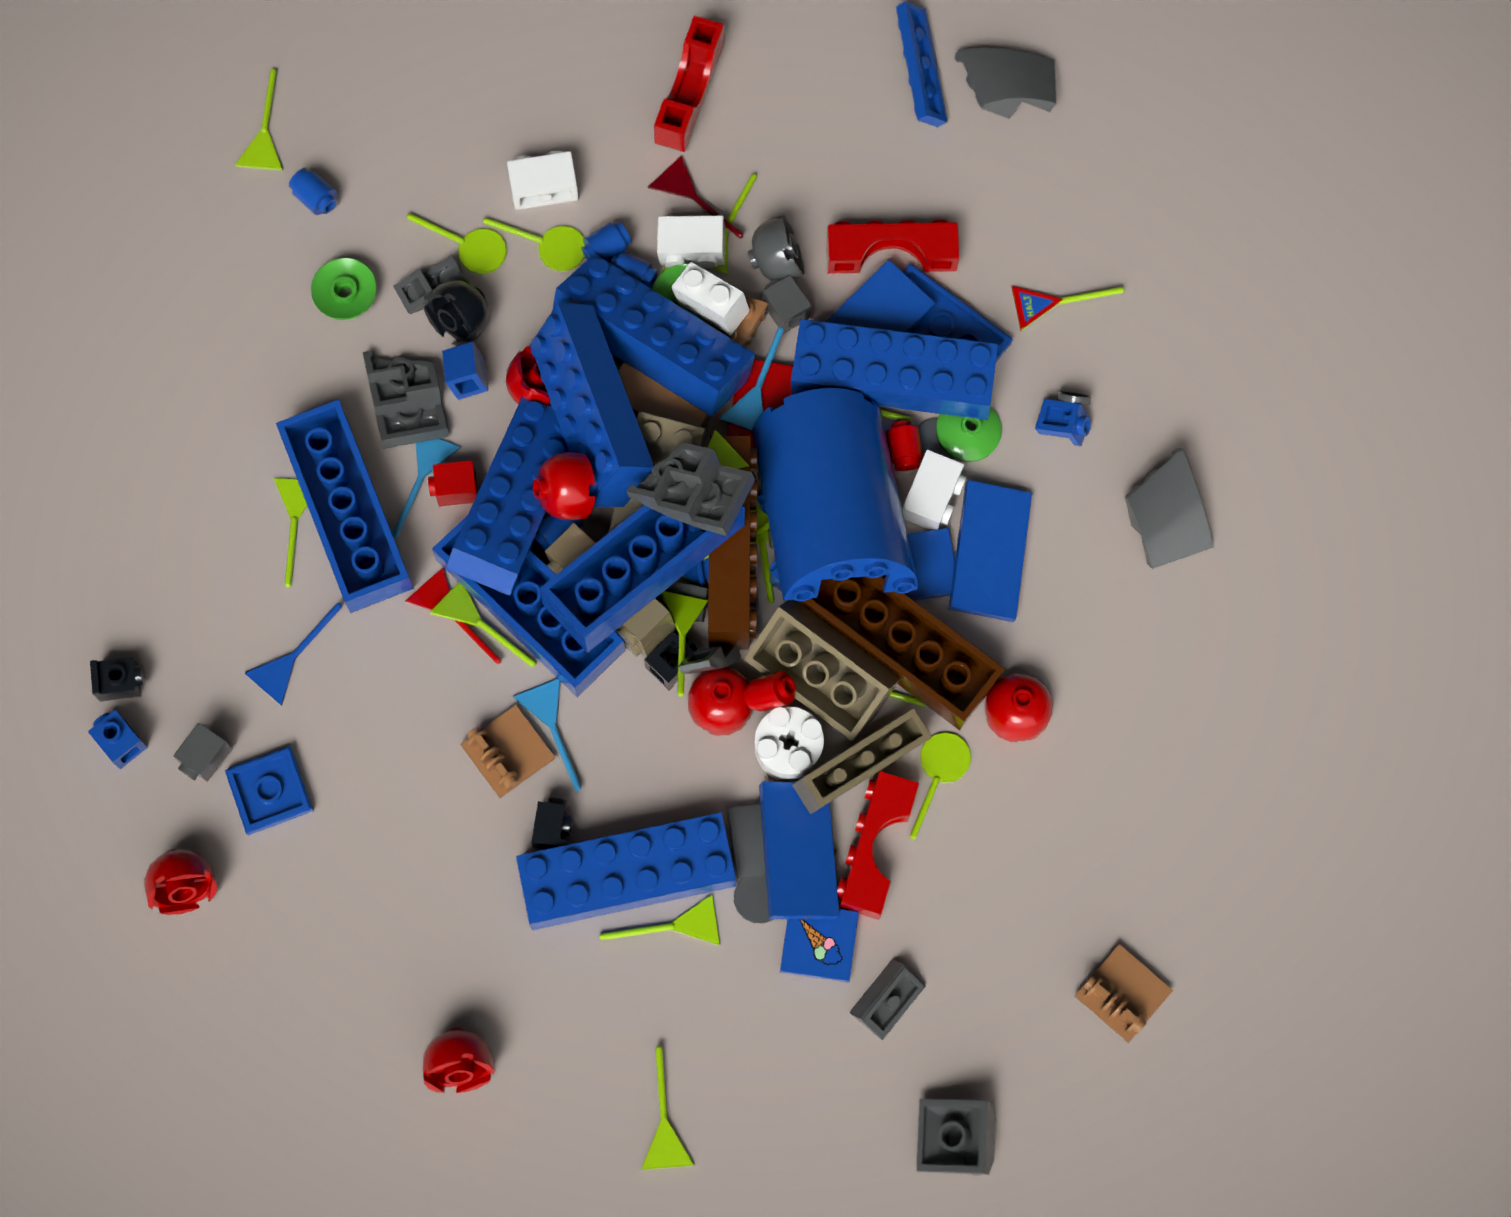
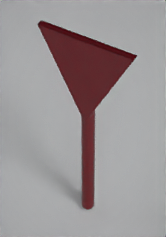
[648,155,743,238]

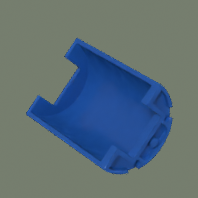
[752,388,918,601]

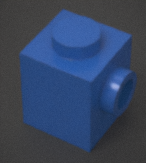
[442,341,489,400]
[87,710,148,769]

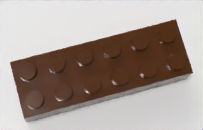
[708,436,757,650]
[799,576,1005,731]

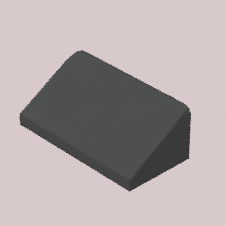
[850,960,926,1040]

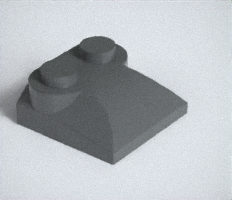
[916,1099,995,1176]

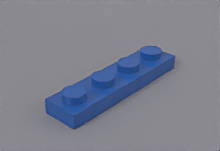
[896,1,947,127]

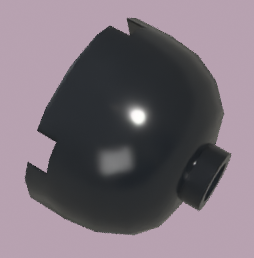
[424,280,489,346]

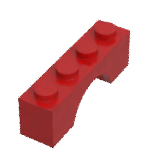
[654,15,724,152]
[826,219,959,274]
[837,771,919,920]

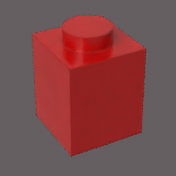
[428,460,478,507]

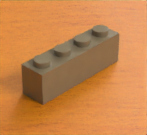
[792,708,932,815]

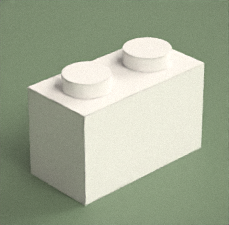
[507,151,578,210]
[657,216,726,268]
[671,262,750,336]
[902,450,967,530]

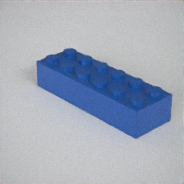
[552,253,755,417]
[530,303,654,507]
[791,319,998,420]
[446,397,569,596]
[276,399,414,613]
[539,505,745,653]
[432,515,625,697]
[516,812,736,930]

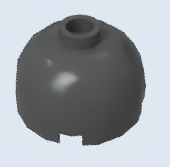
[748,215,805,281]

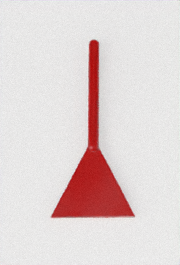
[405,568,501,664]

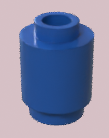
[289,168,337,215]
[581,221,632,261]
[610,251,658,289]
[534,515,583,552]

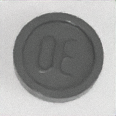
[1058,392,1091,404]

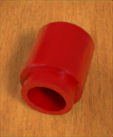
[886,421,923,472]
[744,671,796,712]

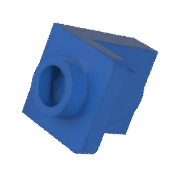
[1035,399,1091,446]

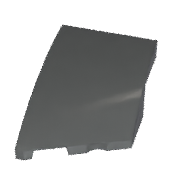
[955,48,1056,119]
[363,352,449,449]
[626,442,755,536]
[1125,448,1214,569]

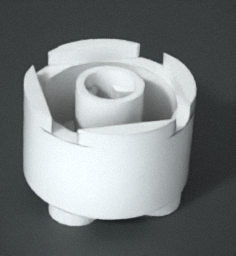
[754,707,824,782]

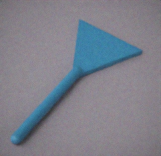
[719,327,784,431]
[392,439,461,538]
[513,679,581,791]

